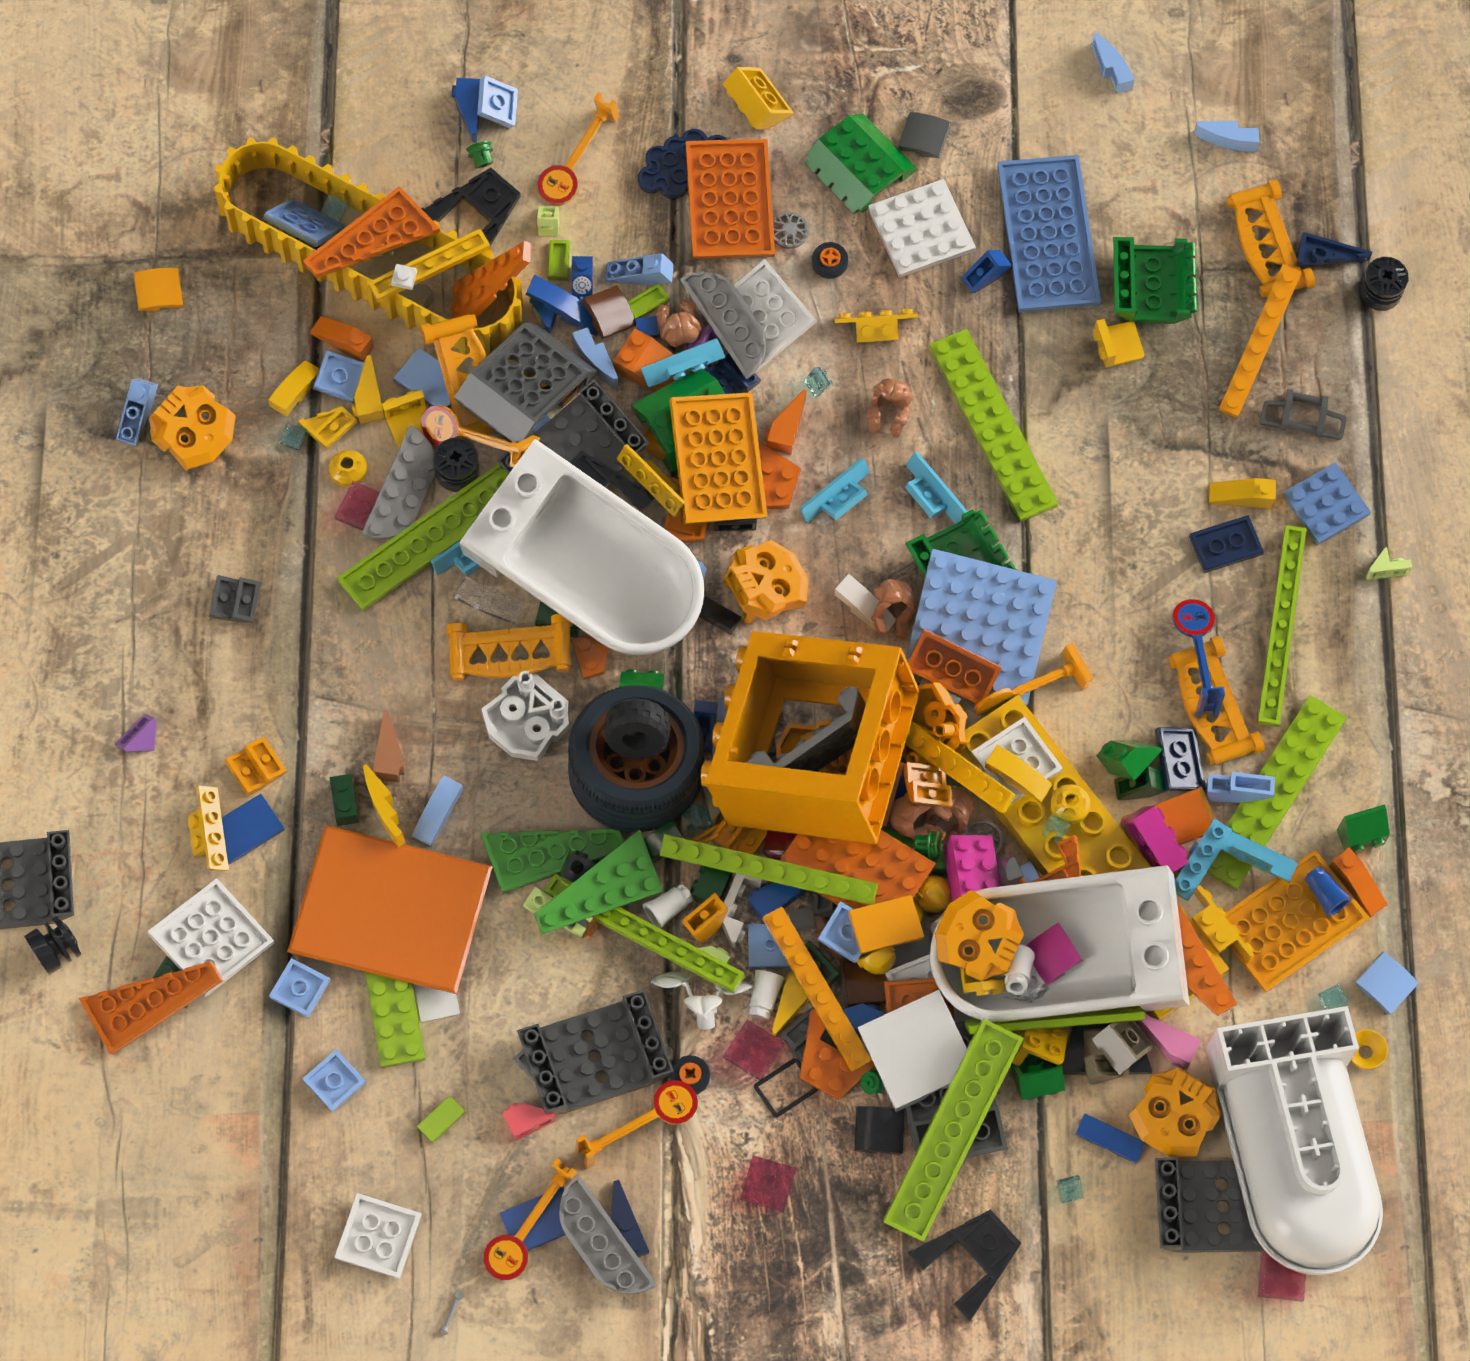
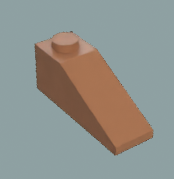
[372,710,406,782]

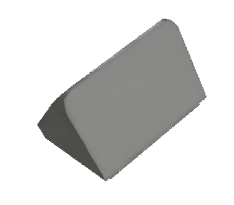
[789,907,815,932]

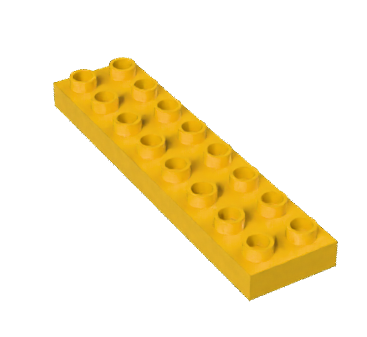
[960,695,1229,1021]

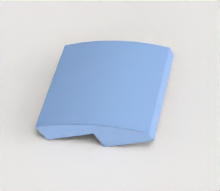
[1354,952,1419,1014]

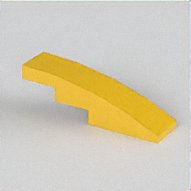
[363,764,405,848]

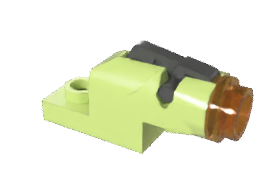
[523,887,599,940]

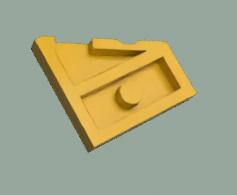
[298,406,357,450]

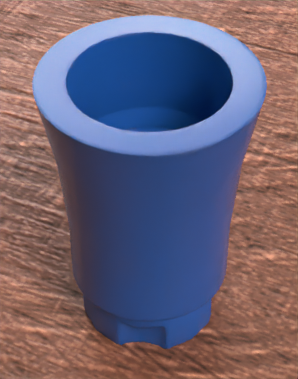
[1304,866,1352,917]

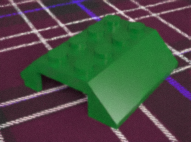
[805,113,917,214]
[1113,237,1197,324]
[631,369,725,475]
[905,509,1016,579]

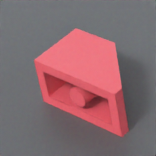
[503,1103,556,1141]

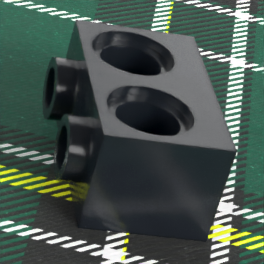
[559,850,600,882]

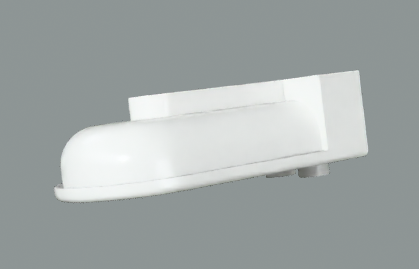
[460,439,704,655]
[930,865,1190,1022]
[1206,1006,1383,1275]

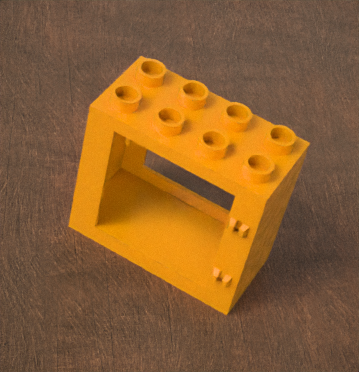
[701,631,920,844]

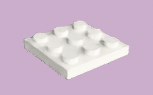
[971,717,1063,806]
[334,1193,422,1280]

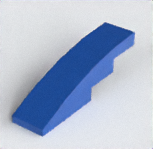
[525,275,598,337]

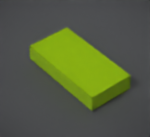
[547,240,570,281]
[627,283,670,321]
[417,1096,465,1143]

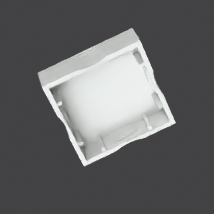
[857,990,967,1112]

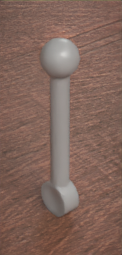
[440,1290,464,1335]

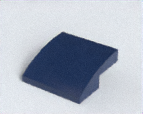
[705,354,761,394]

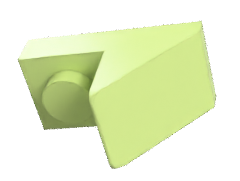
[537,206,559,236]
[1366,547,1412,580]

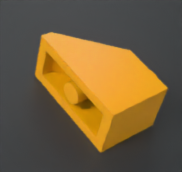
[682,893,729,944]

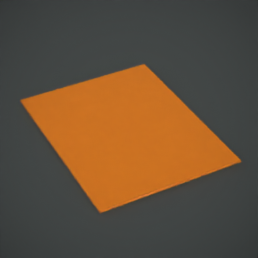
[287,825,493,994]

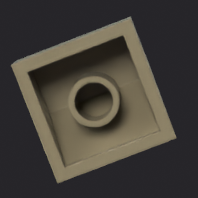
[1091,1021,1155,1075]

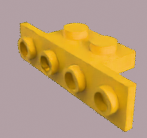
[833,308,918,343]
[617,444,685,517]
[187,786,229,871]
[1192,885,1254,963]

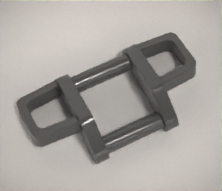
[1260,389,1346,440]

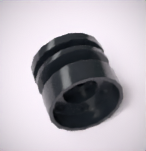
[1360,257,1409,311]
[434,437,480,492]
[24,915,82,975]

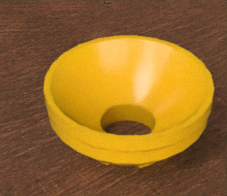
[329,450,368,487]
[1050,784,1090,824]
[1351,1029,1388,1070]

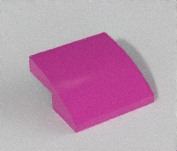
[1026,922,1083,986]

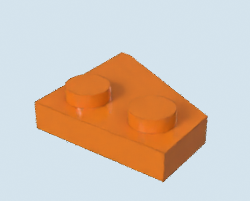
[571,634,609,680]

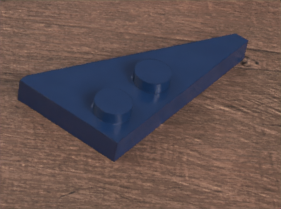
[1295,232,1372,267]
[611,1179,649,1258]

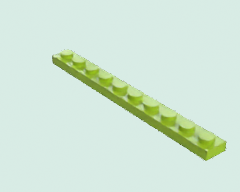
[1257,525,1307,727]
[659,834,879,905]
[544,874,745,994]

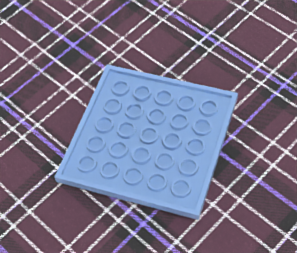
[906,549,1057,705]

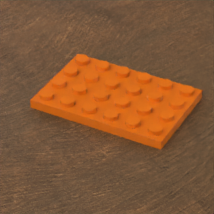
[685,139,775,259]
[780,830,936,909]

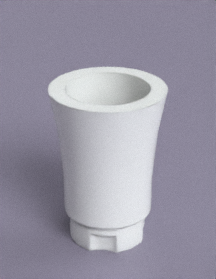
[642,884,693,928]
[1005,945,1035,995]
[748,970,785,1020]

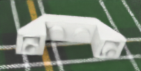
[722,874,768,948]

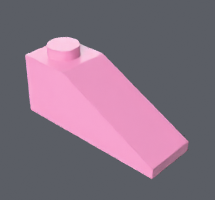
[1137,1014,1201,1069]

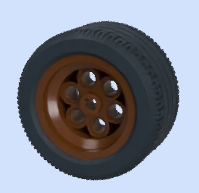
[568,685,705,833]

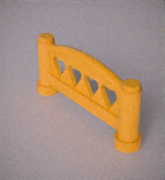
[1226,179,1316,298]
[420,314,496,440]
[446,614,573,681]
[1167,635,1265,765]

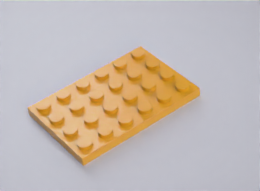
[669,393,767,524]
[1225,850,1370,993]

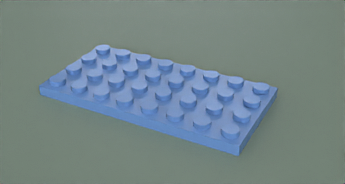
[997,155,1101,312]

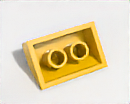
[723,67,793,130]

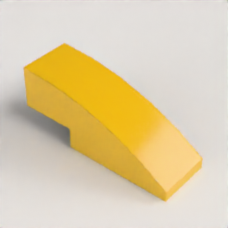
[268,360,320,417]
[985,744,1052,803]

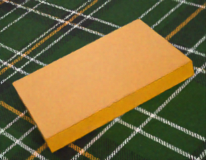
[848,895,924,954]

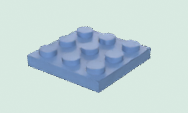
[263,198,345,247]
[1282,462,1371,545]

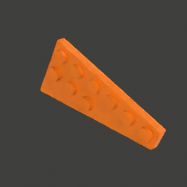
[303,186,440,278]
[451,241,531,319]
[1177,902,1237,1016]
[79,961,223,1055]

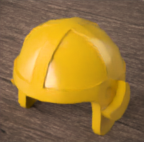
[913,875,951,913]
[857,946,896,975]

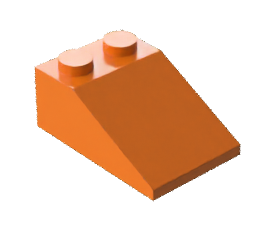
[613,328,676,393]

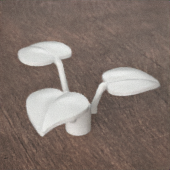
[651,971,754,1029]

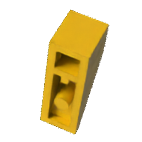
[351,355,384,424]
[1209,478,1276,509]
[771,971,810,1039]

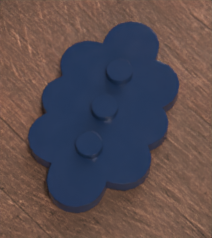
[637,129,728,199]

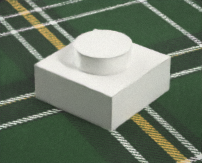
[391,264,417,290]

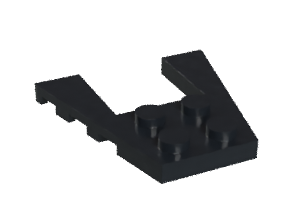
[421,168,521,246]
[569,451,655,512]
[1063,1021,1152,1075]
[908,1209,1021,1322]

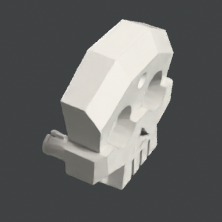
[481,671,569,761]

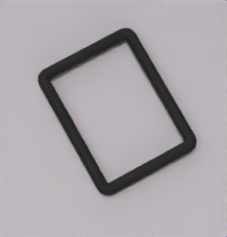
[754,1058,818,1117]

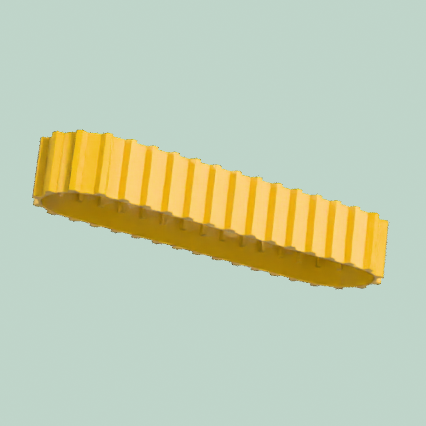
[214,137,523,356]

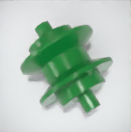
[860,1071,884,1094]

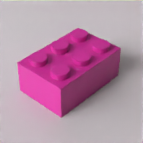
[1122,806,1189,872]
[942,835,1001,902]

